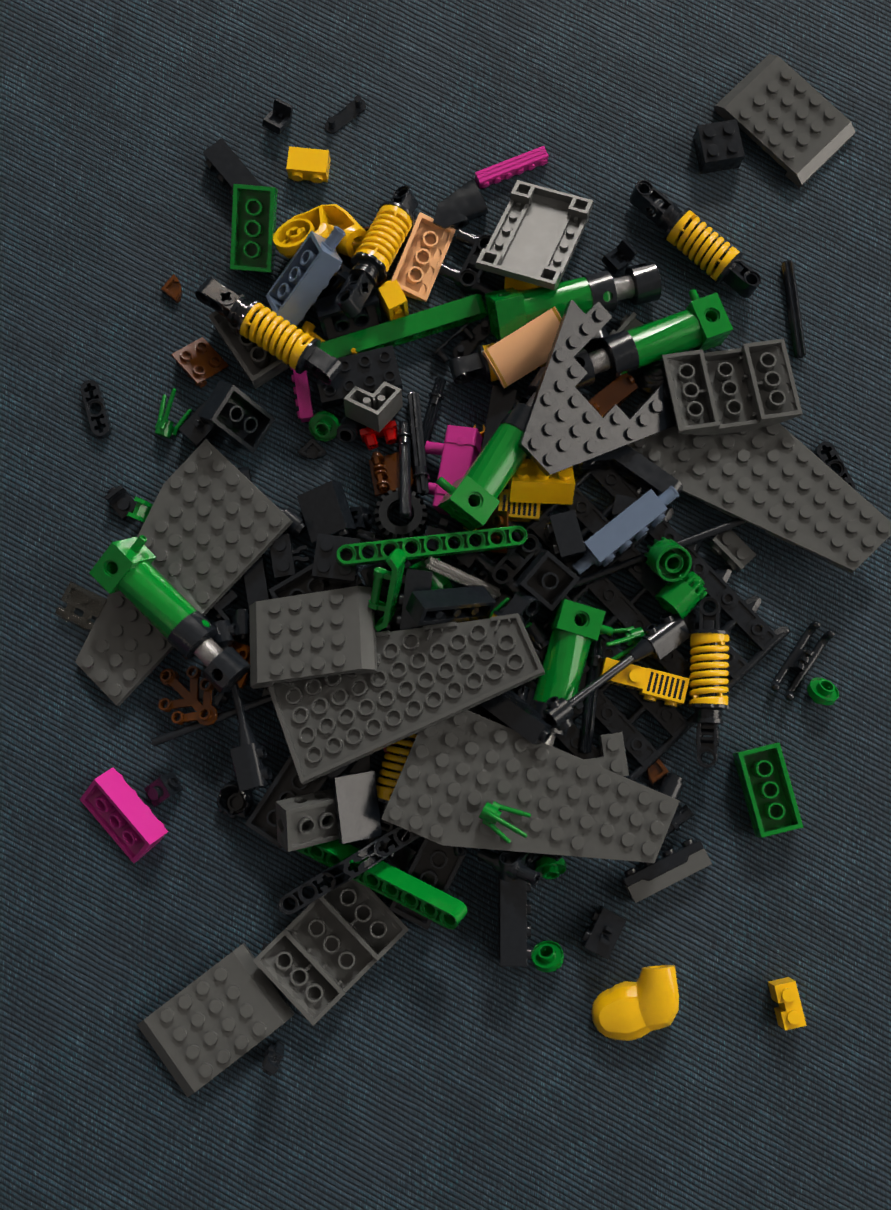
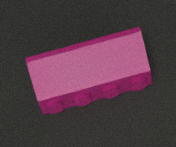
[80,767,168,863]

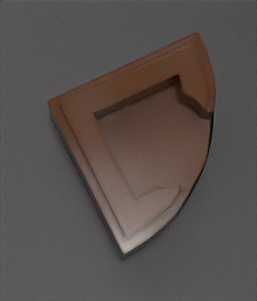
[161,274,182,303]
[647,759,669,785]

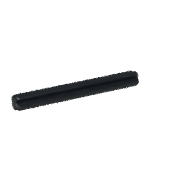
[781,260,806,358]

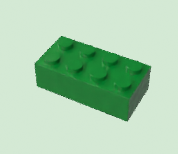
[230,184,278,273]
[732,742,803,838]

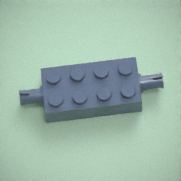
[266,226,346,326]
[571,486,680,575]

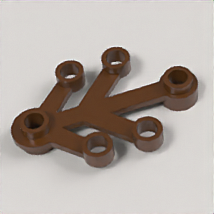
[158,666,218,726]

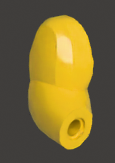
[273,204,367,259]
[591,965,679,1041]

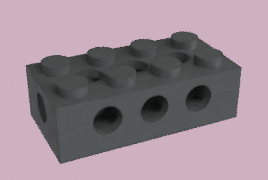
[276,788,339,852]

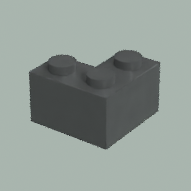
[344,381,403,432]
[584,732,629,776]

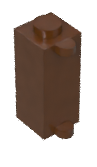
[588,373,638,416]

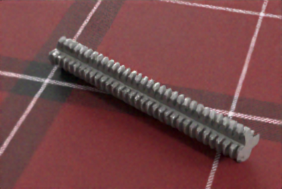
[424,556,501,600]

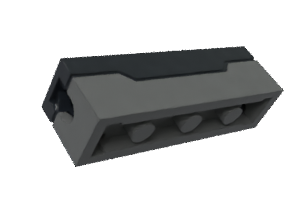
[621,838,712,903]

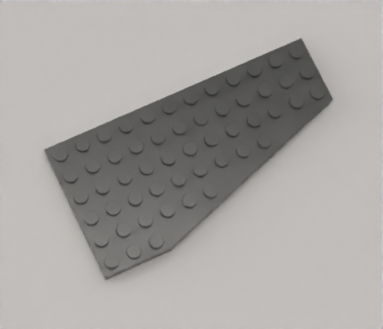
[628,405,891,573]
[75,439,293,706]
[268,613,546,784]
[381,710,680,863]

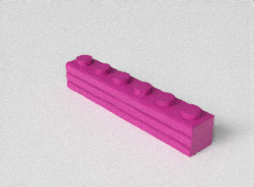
[475,146,549,189]
[290,367,314,422]

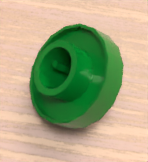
[309,411,339,441]
[807,678,839,706]
[534,855,566,879]
[531,941,564,972]

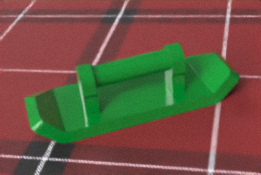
[368,548,406,632]

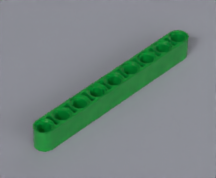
[320,294,488,358]
[336,526,528,567]
[297,839,467,929]

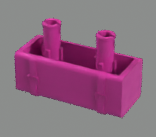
[425,425,483,515]

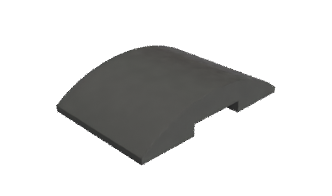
[662,338,803,435]
[253,879,409,1026]

